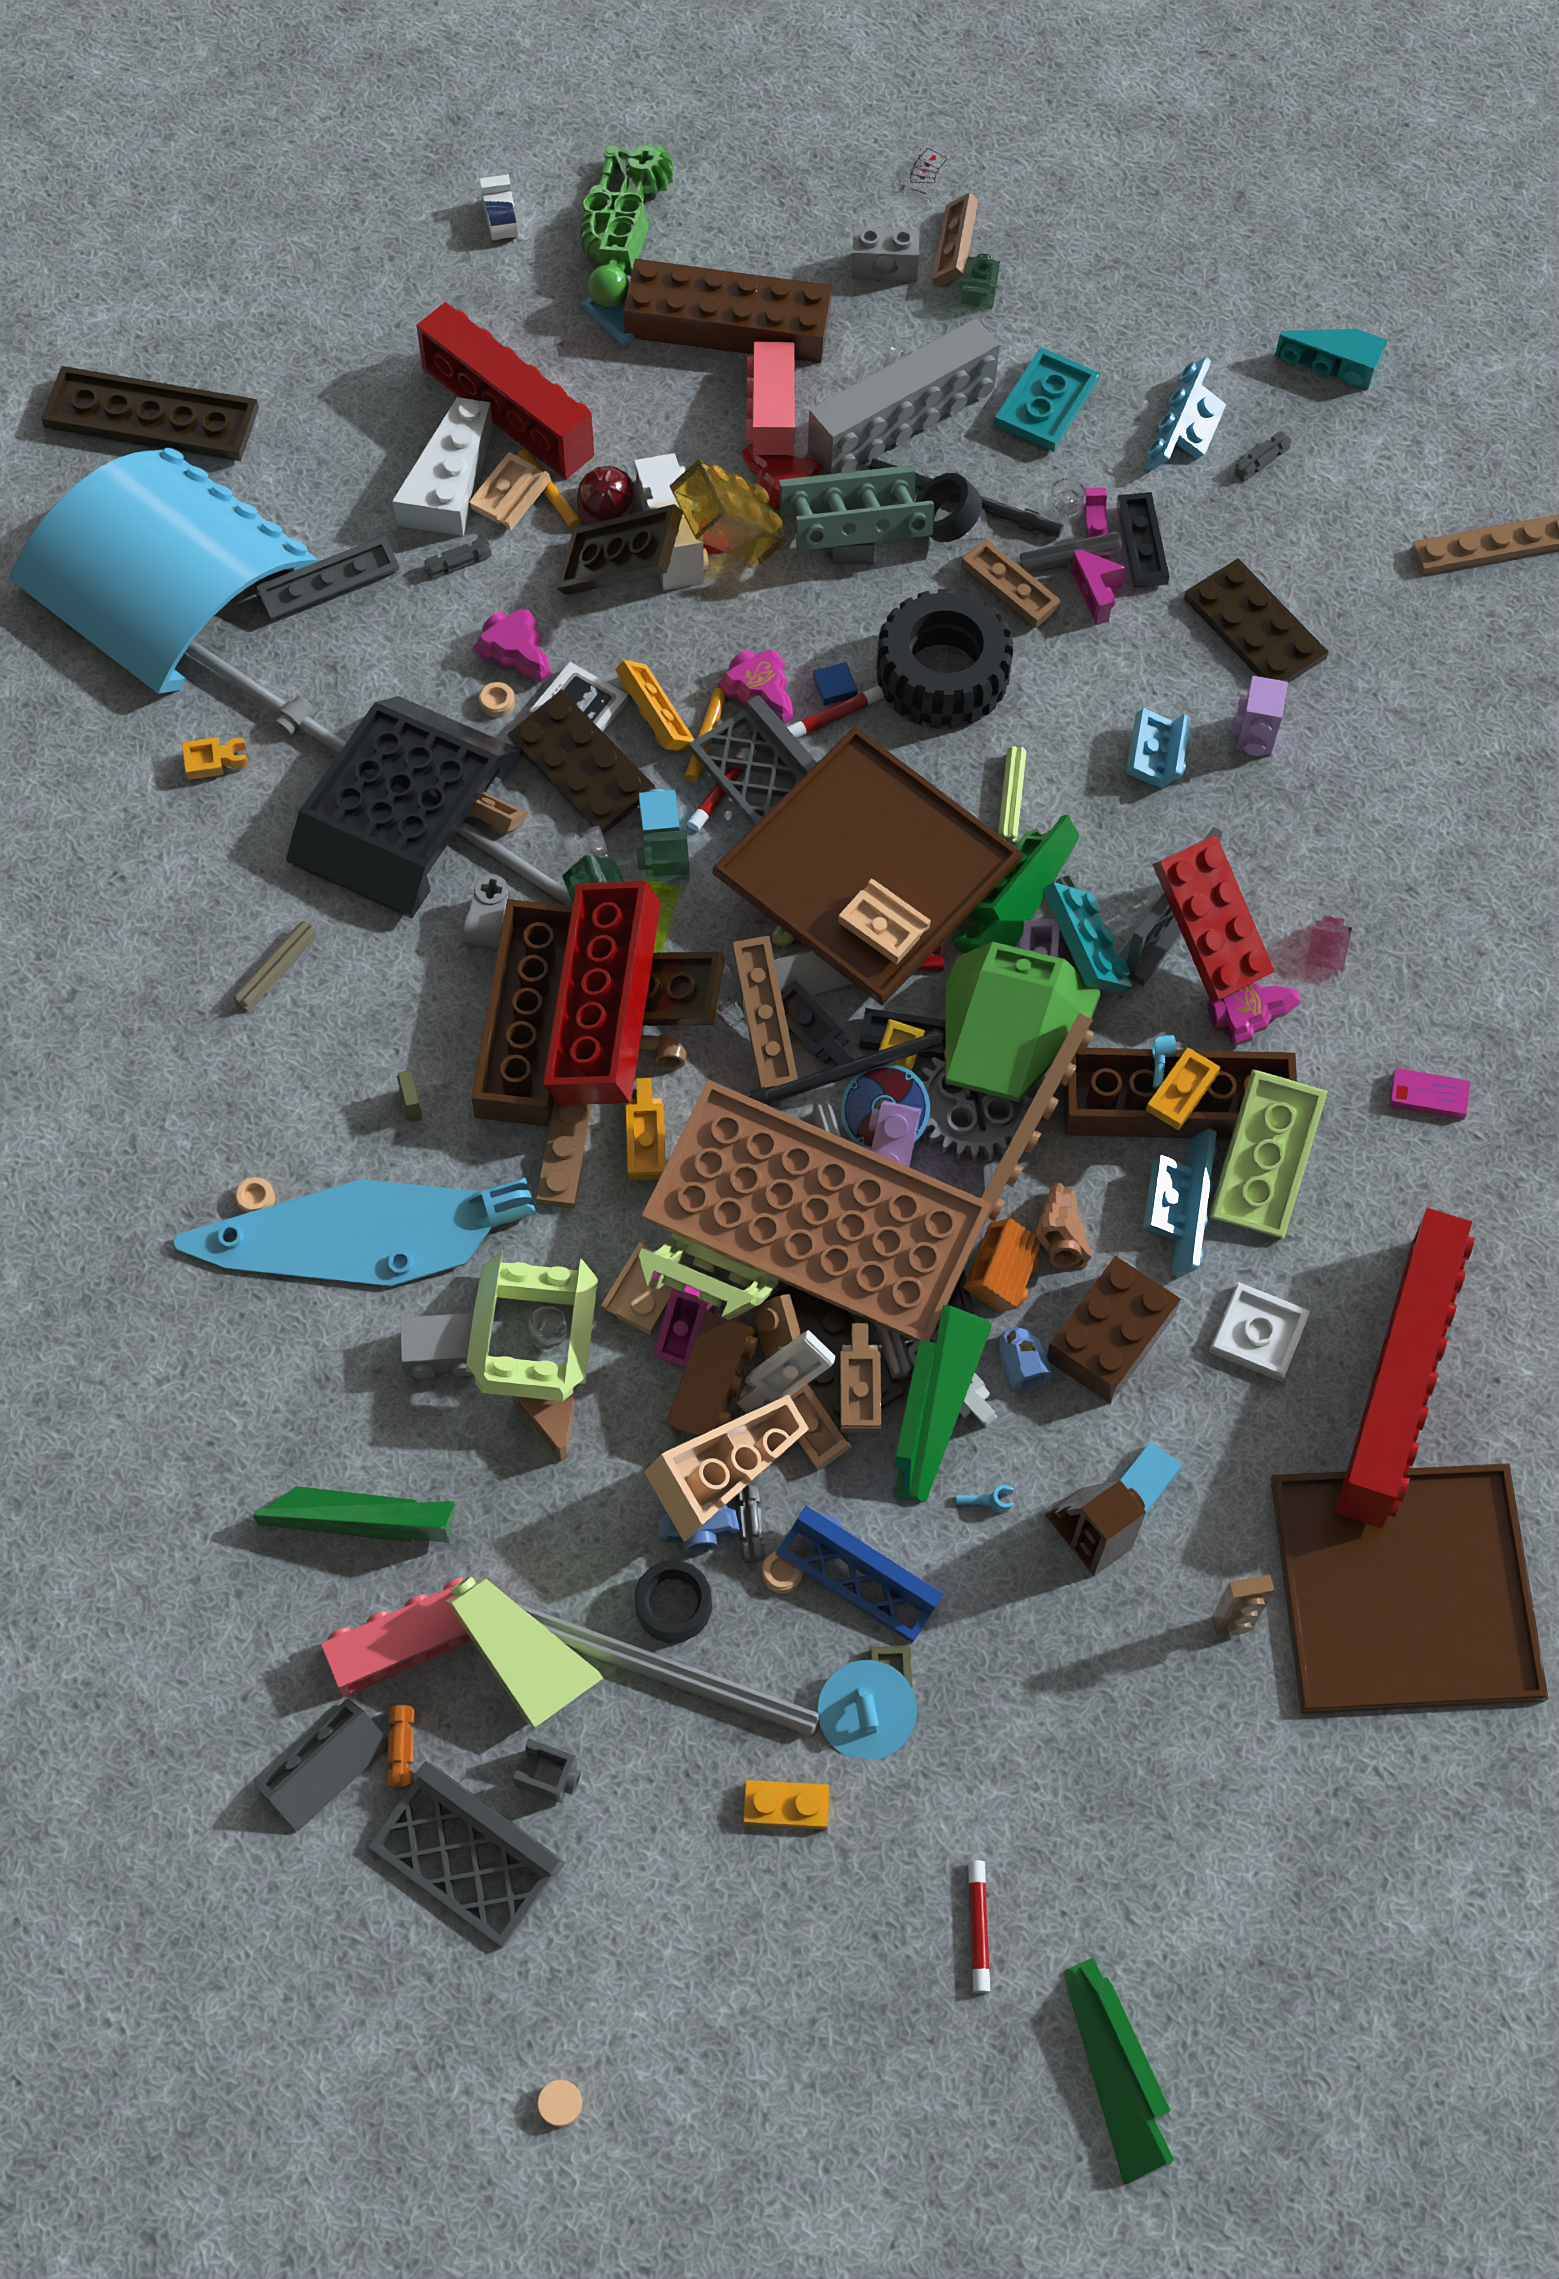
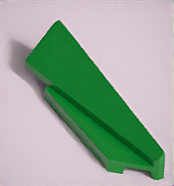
[953,815,1079,953]
[894,1305,992,1502]
[253,1486,456,1543]
[1063,1958,1174,2184]

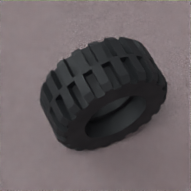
[876,589,1014,728]

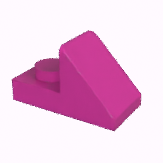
[1071,549,1125,625]

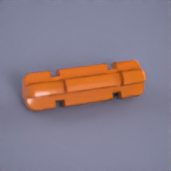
[387,1705,414,1789]

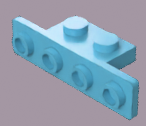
[1144,357,1226,472]
[1143,1128,1217,1278]

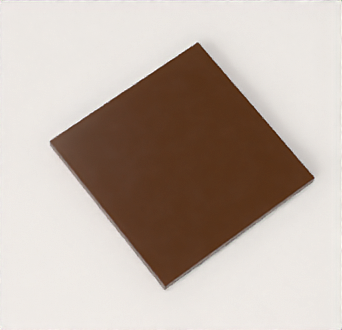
[712,726,1023,1006]
[1270,1463,1549,1714]

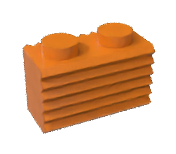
[963,1218,1042,1312]

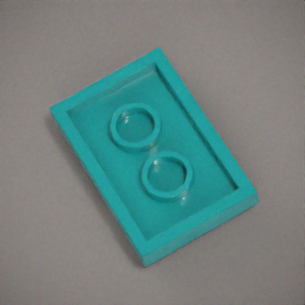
[994,347,1100,452]
[1042,882,1133,994]

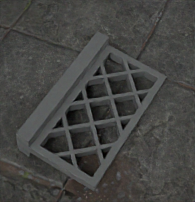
[689,695,817,826]
[1119,826,1223,987]
[368,1761,566,1948]

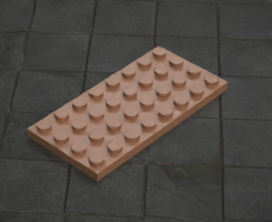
[641,1080,992,1343]

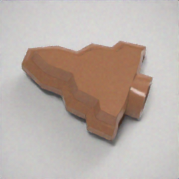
[1036,1182,1092,1270]

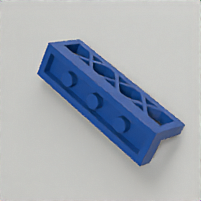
[775,1505,944,1643]

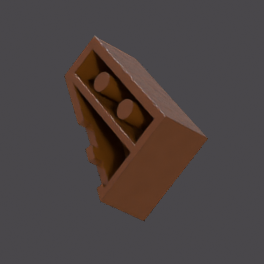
[1045,1480,1146,1576]

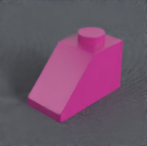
[653,1285,715,1368]

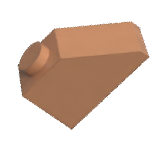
[512,1386,576,1462]

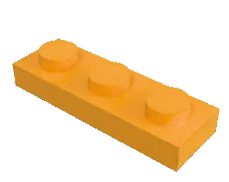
[615,660,694,752]

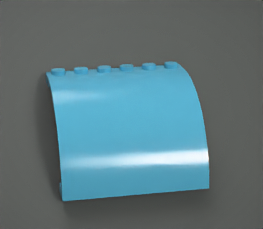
[9,448,318,694]

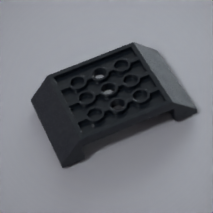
[286,696,522,919]

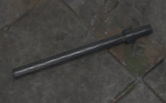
[869,458,1064,538]
[747,1031,943,1107]

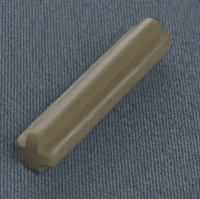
[233,921,317,1011]

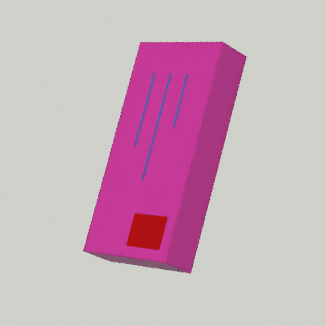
[1389,1068,1470,1120]

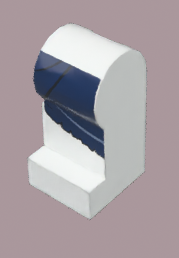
[479,174,518,241]

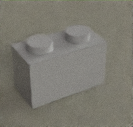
[400,1313,474,1379]

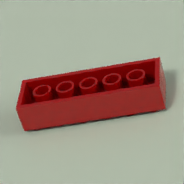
[416,302,594,480]
[543,881,661,1105]

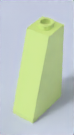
[446,1576,603,1728]

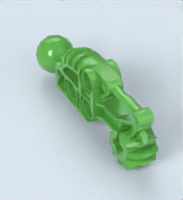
[580,142,674,308]

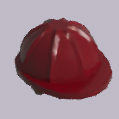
[577,466,636,526]

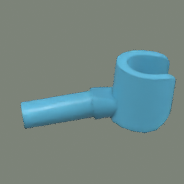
[1152,1035,1176,1089]
[956,1485,1014,1514]

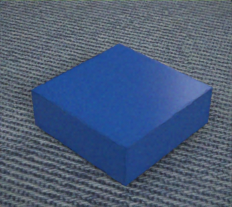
[813,662,858,706]

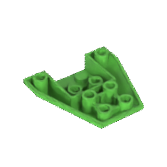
[946,942,1100,1102]

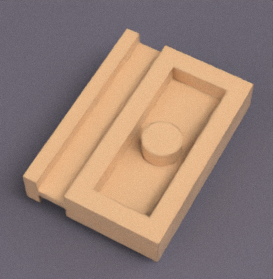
[469,452,551,531]
[838,879,931,964]
[601,1242,688,1335]

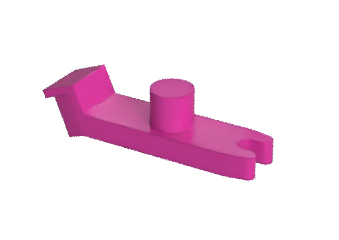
[1085,488,1110,560]

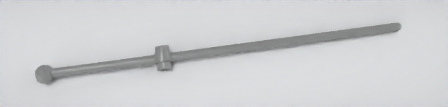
[185,641,575,906]

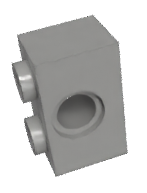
[851,227,920,282]

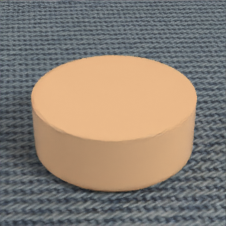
[479,682,515,718]
[235,1177,275,1214]
[762,1552,802,1594]
[538,2080,582,2127]

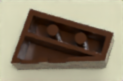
[665,1311,758,1436]

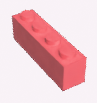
[746,342,795,455]
[321,1577,476,1698]

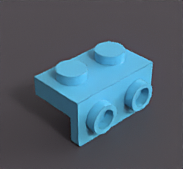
[1126,708,1191,789]

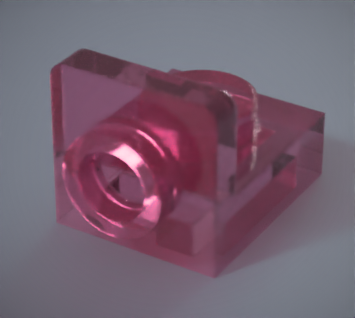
[1305,915,1352,972]

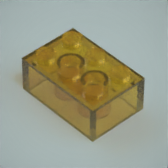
[669,459,788,566]

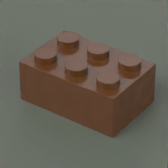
[1047,1256,1181,1404]

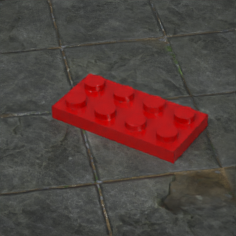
[1152,835,1275,1002]

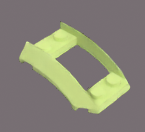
[639,1233,779,1320]
[466,1250,598,1401]

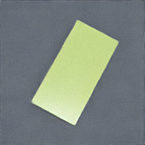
[1208,1069,1328,1239]

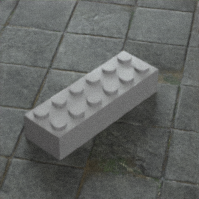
[808,318,1000,475]

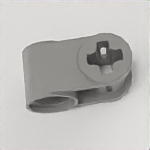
[463,874,508,949]

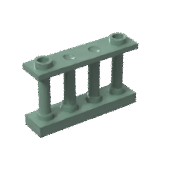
[779,465,934,551]

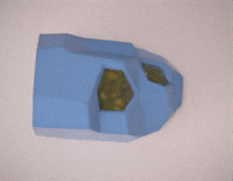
[999,1327,1052,1391]

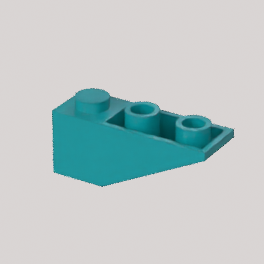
[1275,328,1388,389]

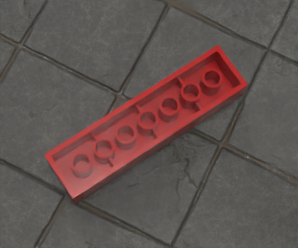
[1335,1207,1475,1528]

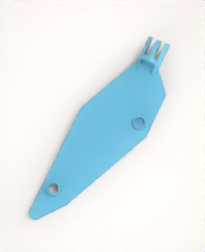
[174,1178,536,1287]

